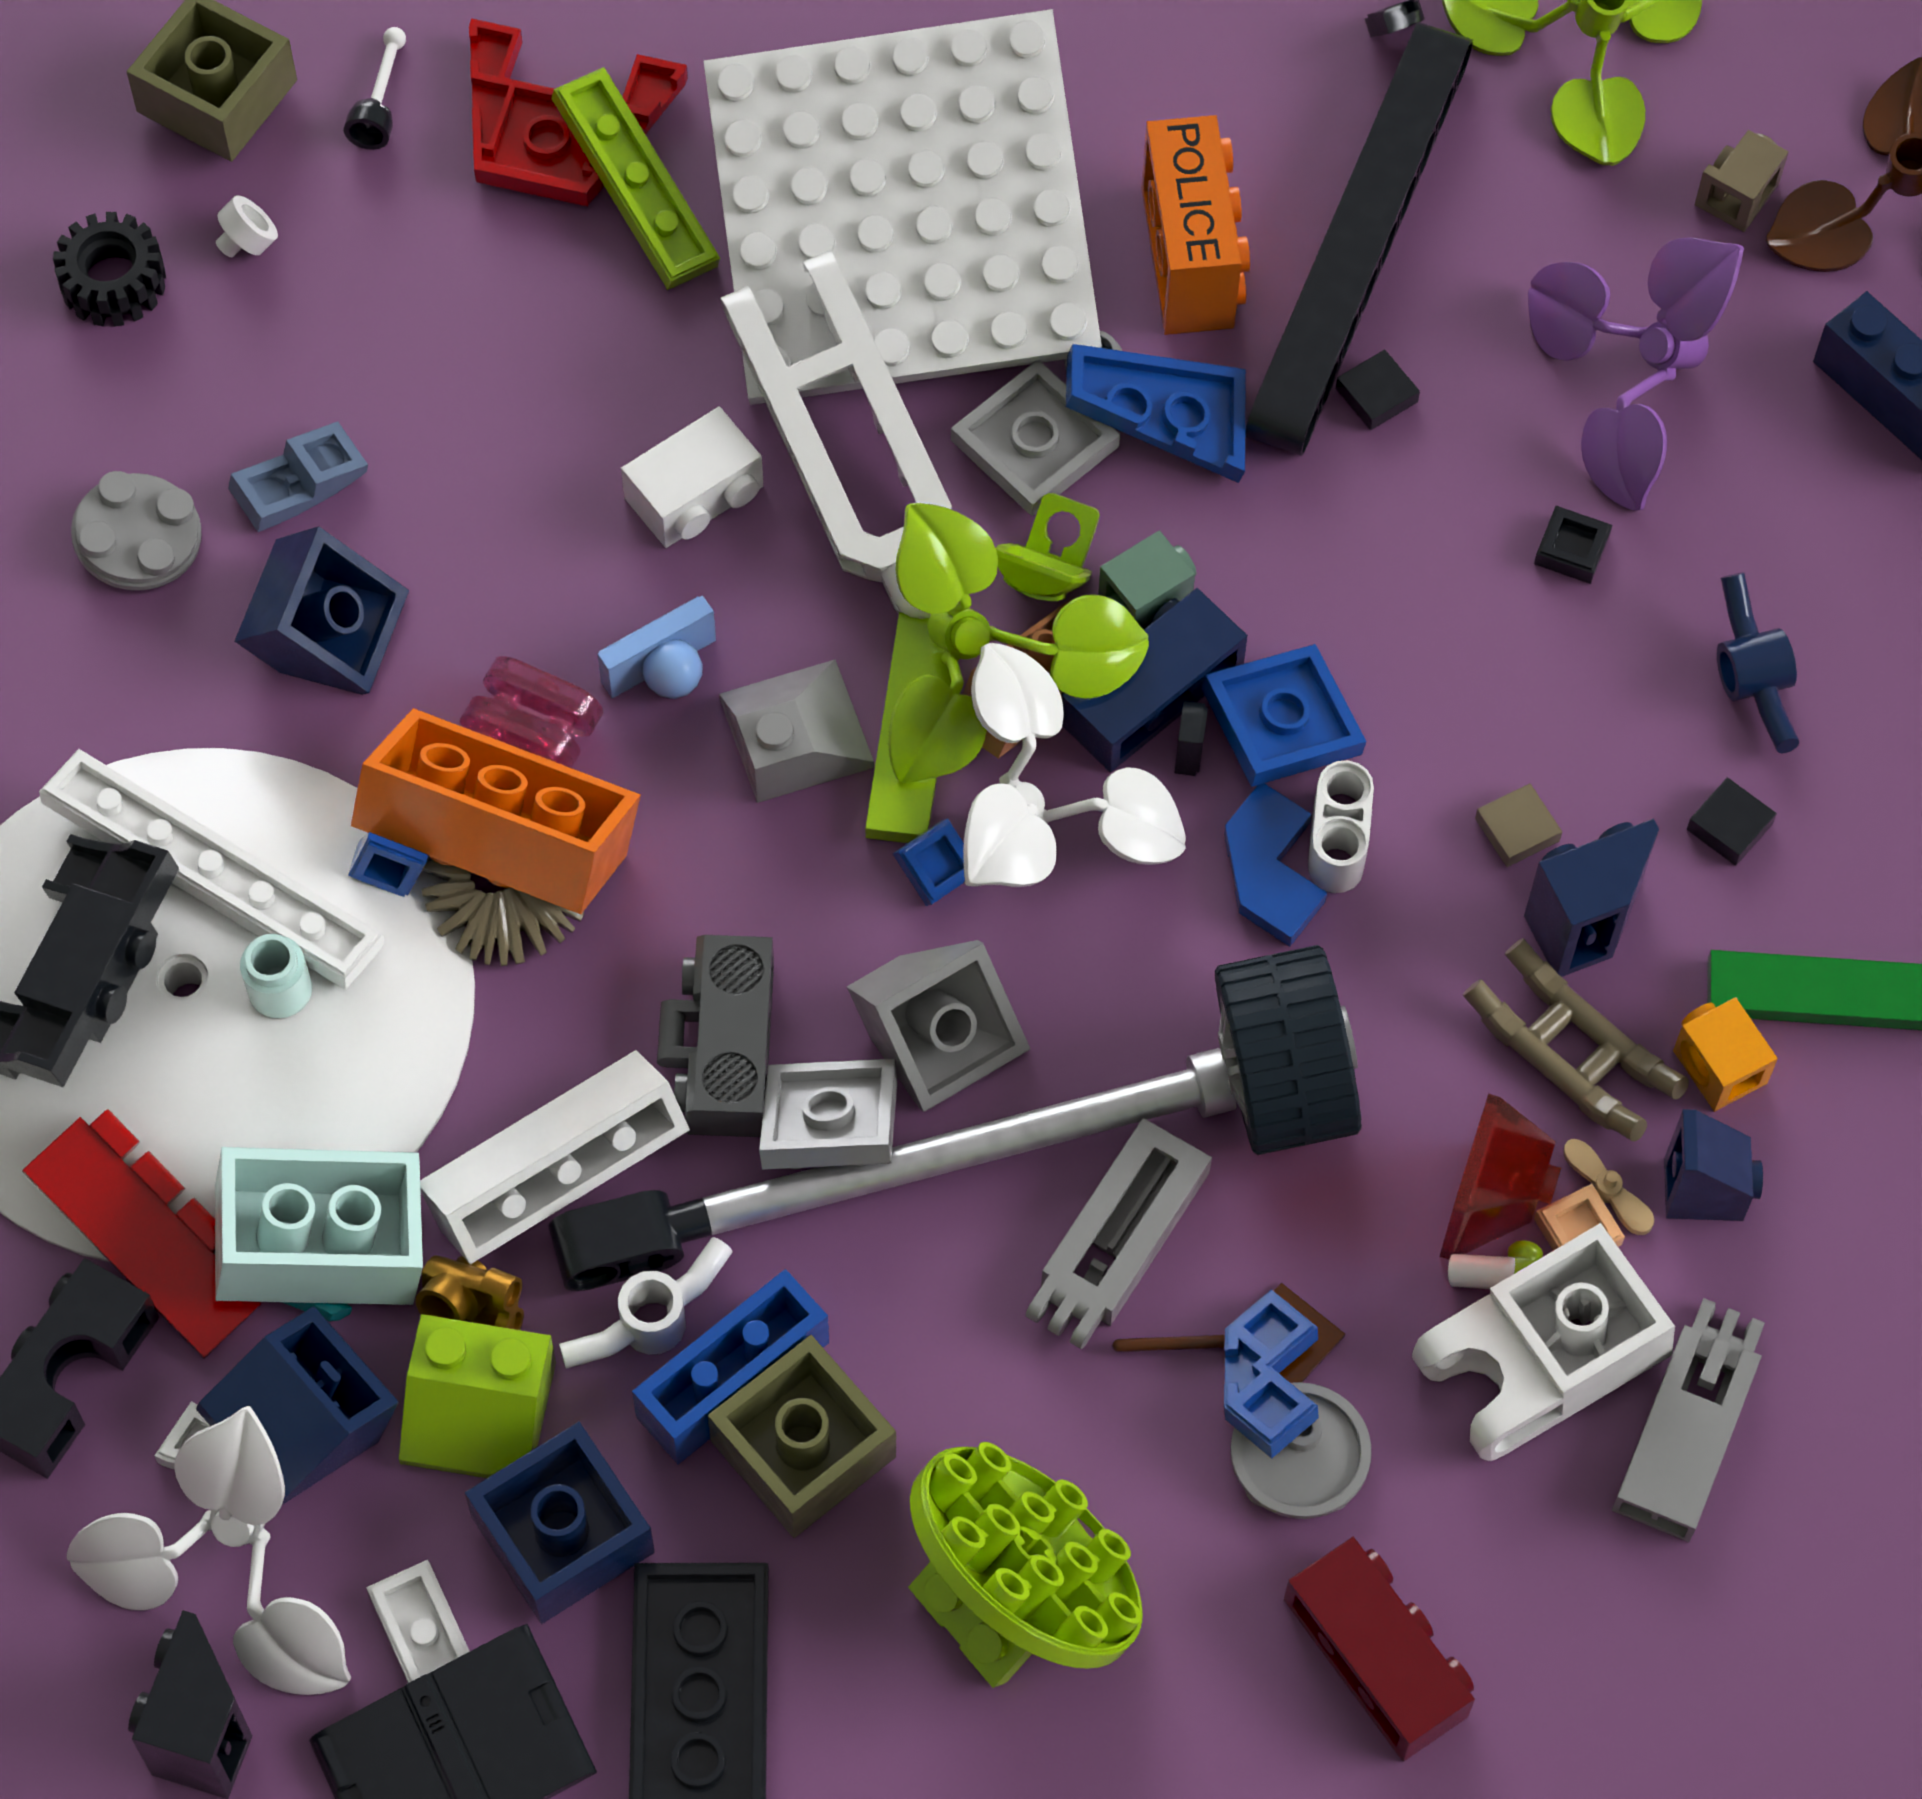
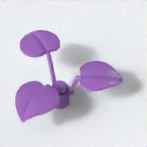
[1528,237,1744,511]

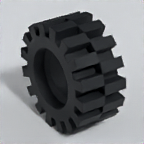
[53,212,166,327]

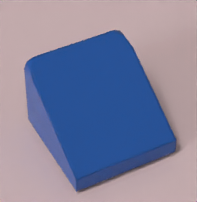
[348,832,428,897]

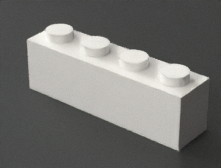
[420,1050,690,1264]

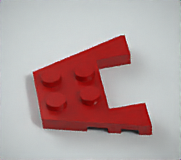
[469,18,688,207]

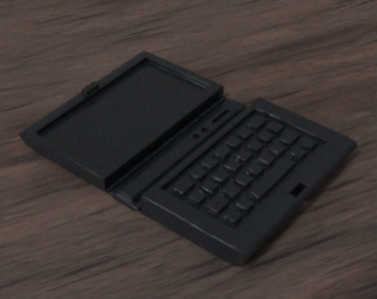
[309,1624,597,1799]

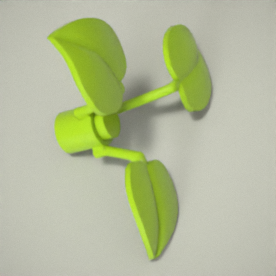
[1442,0,1702,166]
[888,503,1149,783]

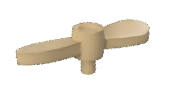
[1563,1139,1654,1235]

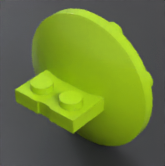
[908,1442,1143,1688]

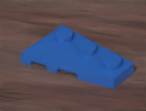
[1066,344,1246,483]

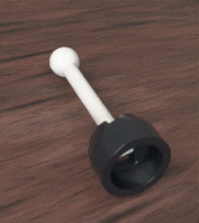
[343,27,406,150]

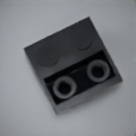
[128,1610,252,1799]

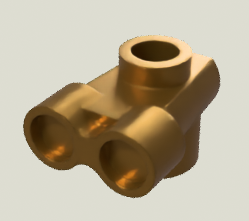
[416,1255,524,1330]

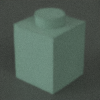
[1098,530,1196,630]

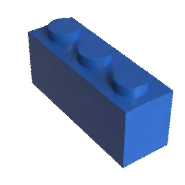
[632,1269,829,1465]

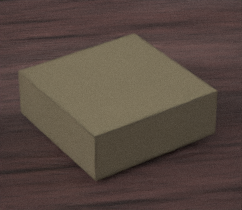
[1475,783,1562,867]

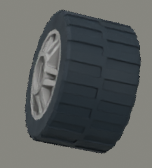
[1215,945,1362,1155]

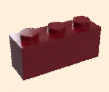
[1284,1536,1475,1762]

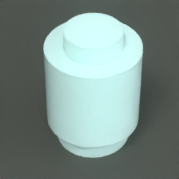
[240,934,312,1018]

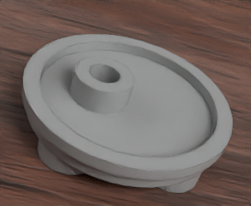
[71,471,201,590]
[1231,1382,1372,1519]

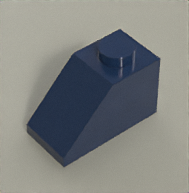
[1664,1109,1763,1221]

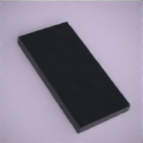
[629,1563,769,1799]

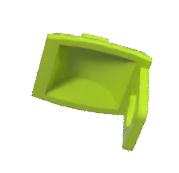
[996,493,1100,601]

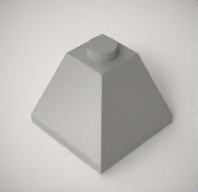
[719,659,874,803]
[847,940,1030,1112]

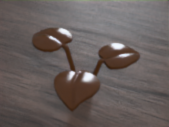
[1766,57,1922,272]

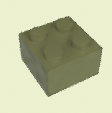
[126,0,297,162]
[708,1335,896,1538]

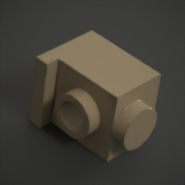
[1694,129,1789,232]

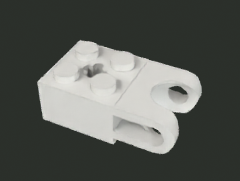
[1412,1223,1675,1461]

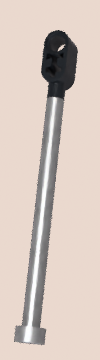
[548,1048,1236,1291]

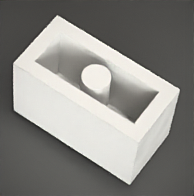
[621,406,763,548]

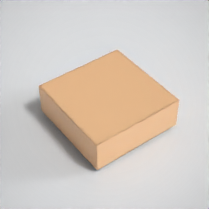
[1534,1184,1625,1251]

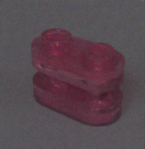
[460,656,604,768]

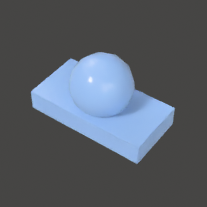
[597,595,716,699]

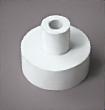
[216,195,278,258]

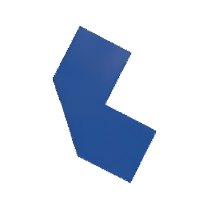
[1224,783,1327,947]
[1224,1289,1319,1459]

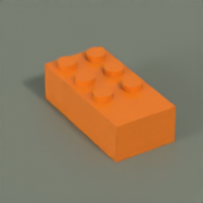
[351,708,641,915]

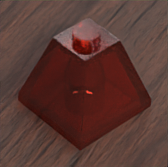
[1439,1094,1561,1260]

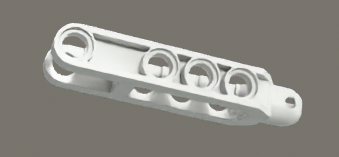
[720,250,952,619]

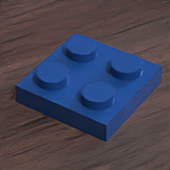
[1201,644,1367,787]

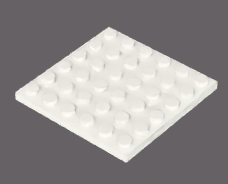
[704,9,1102,405]

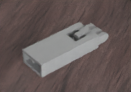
[1025,1118,1212,1349]
[1611,1298,1765,1542]

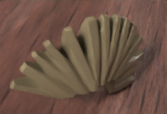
[422,860,584,966]

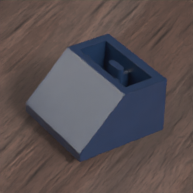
[1524,818,1659,977]
[196,1306,399,1505]

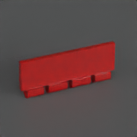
[22,1109,262,1359]

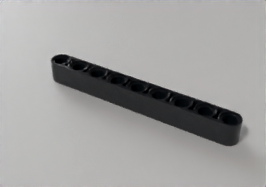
[1245,22,1473,456]

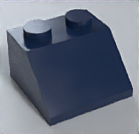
[234,526,409,695]

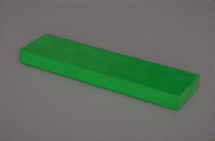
[1707,950,1922,1030]

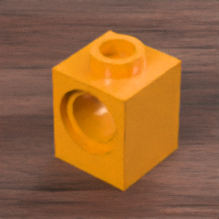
[1673,997,1778,1112]

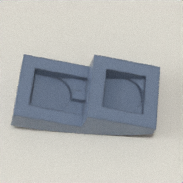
[228,421,368,532]

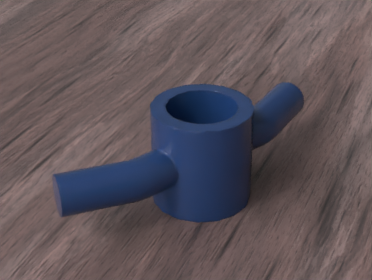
[1717,572,1799,754]

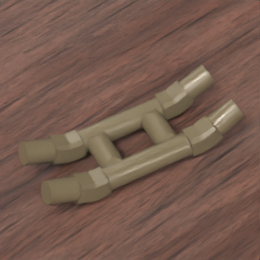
[1463,938,1689,1142]

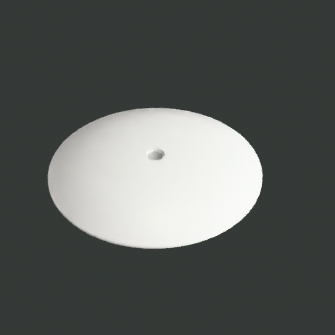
[0,748,475,1262]

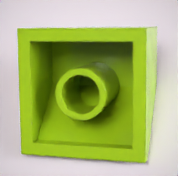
[399,1314,556,1478]

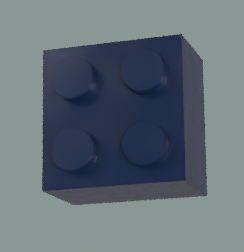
[465,1421,655,1625]

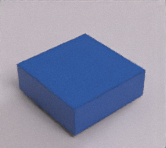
[893,818,965,906]

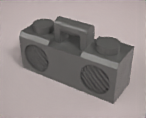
[657,935,774,1137]

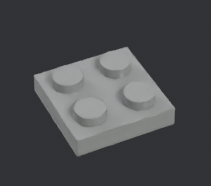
[951,360,1120,517]
[759,1059,898,1170]

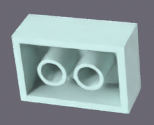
[215,1147,423,1305]

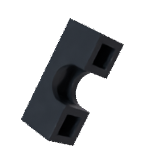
[0,1258,159,1479]

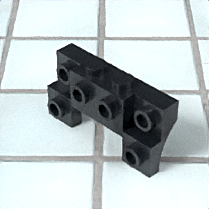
[0,834,179,1088]

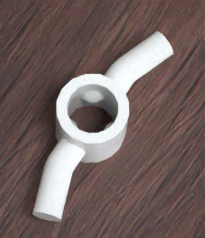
[559,1237,733,1369]

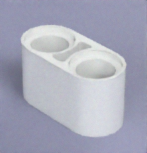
[1308,760,1374,893]

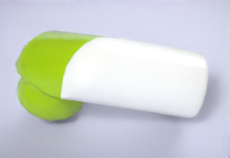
[1448,1241,1543,1289]

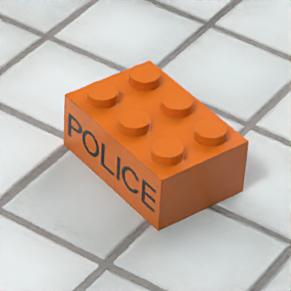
[1141,115,1250,335]

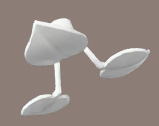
[963,643,1186,887]
[67,1406,352,1695]

